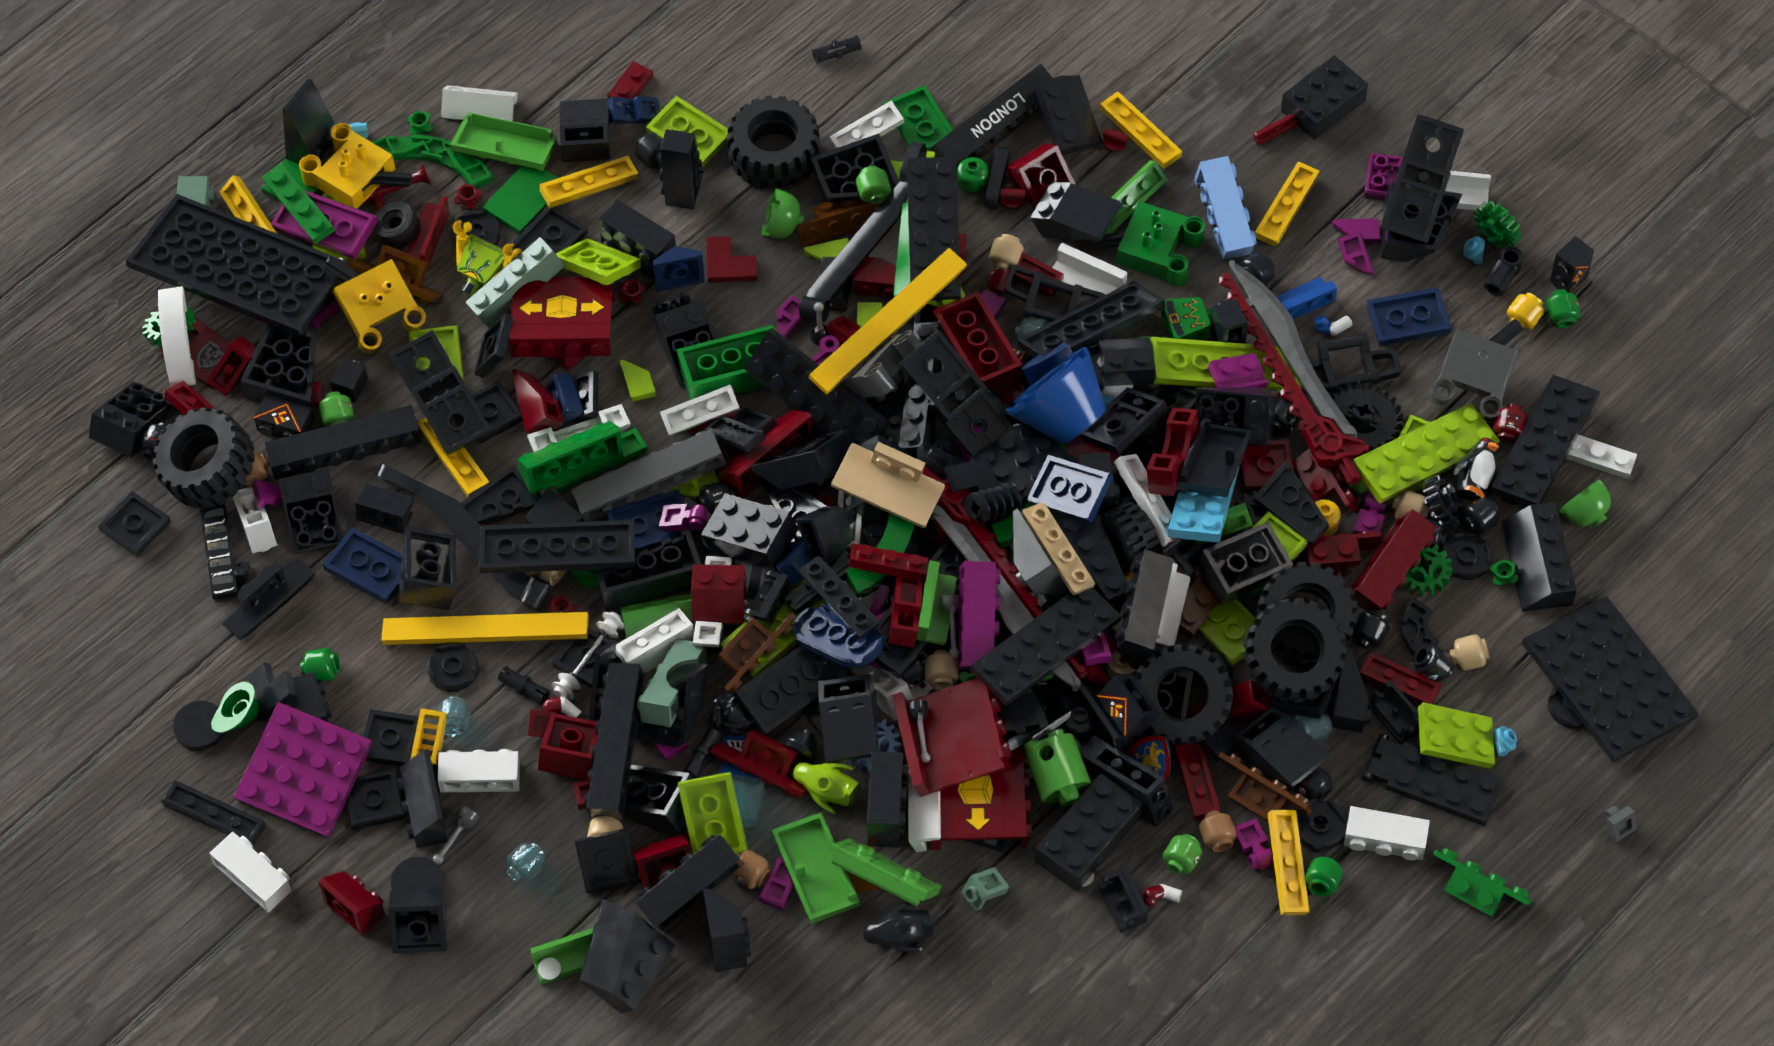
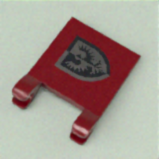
[161,316,230,389]

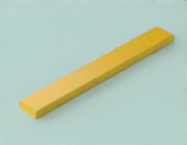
[809,248,967,395]
[381,612,589,645]

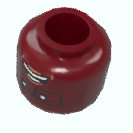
[1493,404,1528,443]

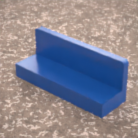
[1276,277,1337,319]

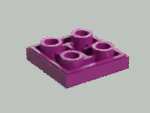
[1364,153,1403,200]

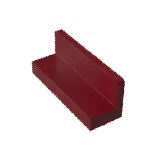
[406,196,450,270]

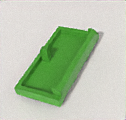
[450,112,557,171]
[772,812,860,924]
[830,838,942,906]

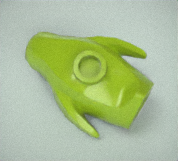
[793,762,861,814]

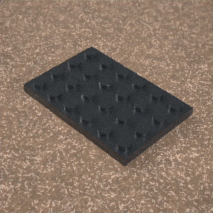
[1521,596,1699,762]

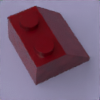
[1006,143,1075,209]
[691,565,747,625]
[538,713,598,780]
[632,834,691,889]
[318,871,385,936]

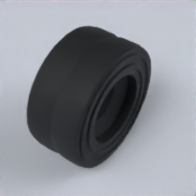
[374,201,420,248]

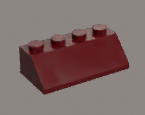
[933,291,1023,391]
[718,410,813,499]
[1351,509,1437,611]

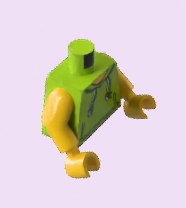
[453,220,522,296]

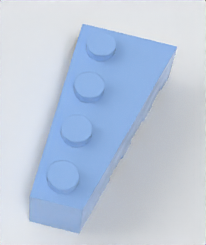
[1194,156,1256,260]

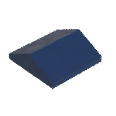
[653,246,705,292]

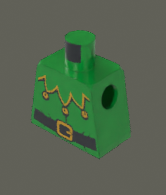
[1160,297,1213,341]

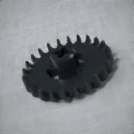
[1330,381,1404,454]

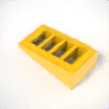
[410,708,447,766]

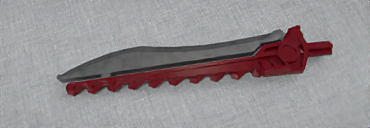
[1219,260,1369,486]
[922,467,1088,692]

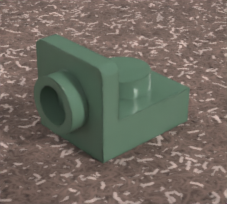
[962,867,1009,911]

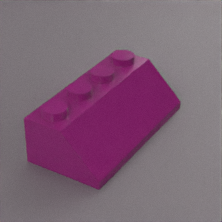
[958,561,1001,670]

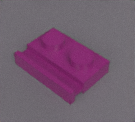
[1208,353,1268,388]

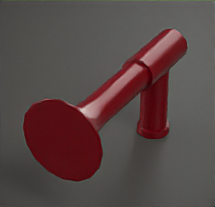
[366,162,432,211]

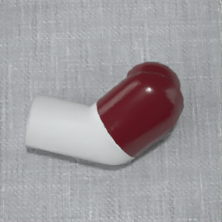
[542,696,582,718]
[1142,884,1182,906]

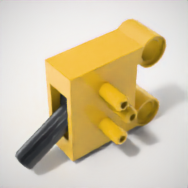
[299,123,412,209]
[323,256,426,354]

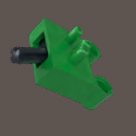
[1091,201,1205,286]

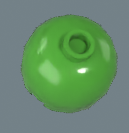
[761,189,804,239]
[1559,479,1611,527]

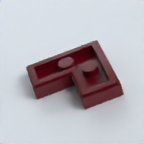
[707,236,757,283]

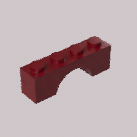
[1147,408,1199,496]

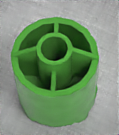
[1024,729,1091,807]

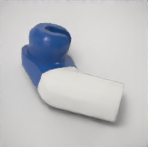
[1315,315,1353,336]

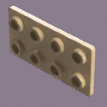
[831,442,945,528]

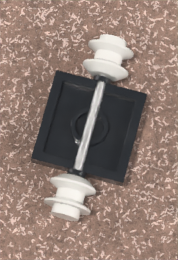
[552,612,625,700]

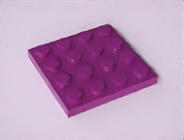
[233,702,373,838]

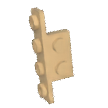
[1022,503,1095,595]

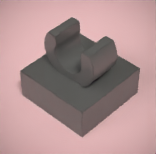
[1606,806,1637,842]

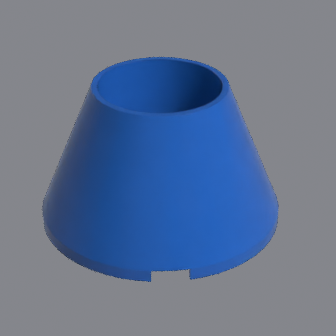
[1006,347,1106,444]

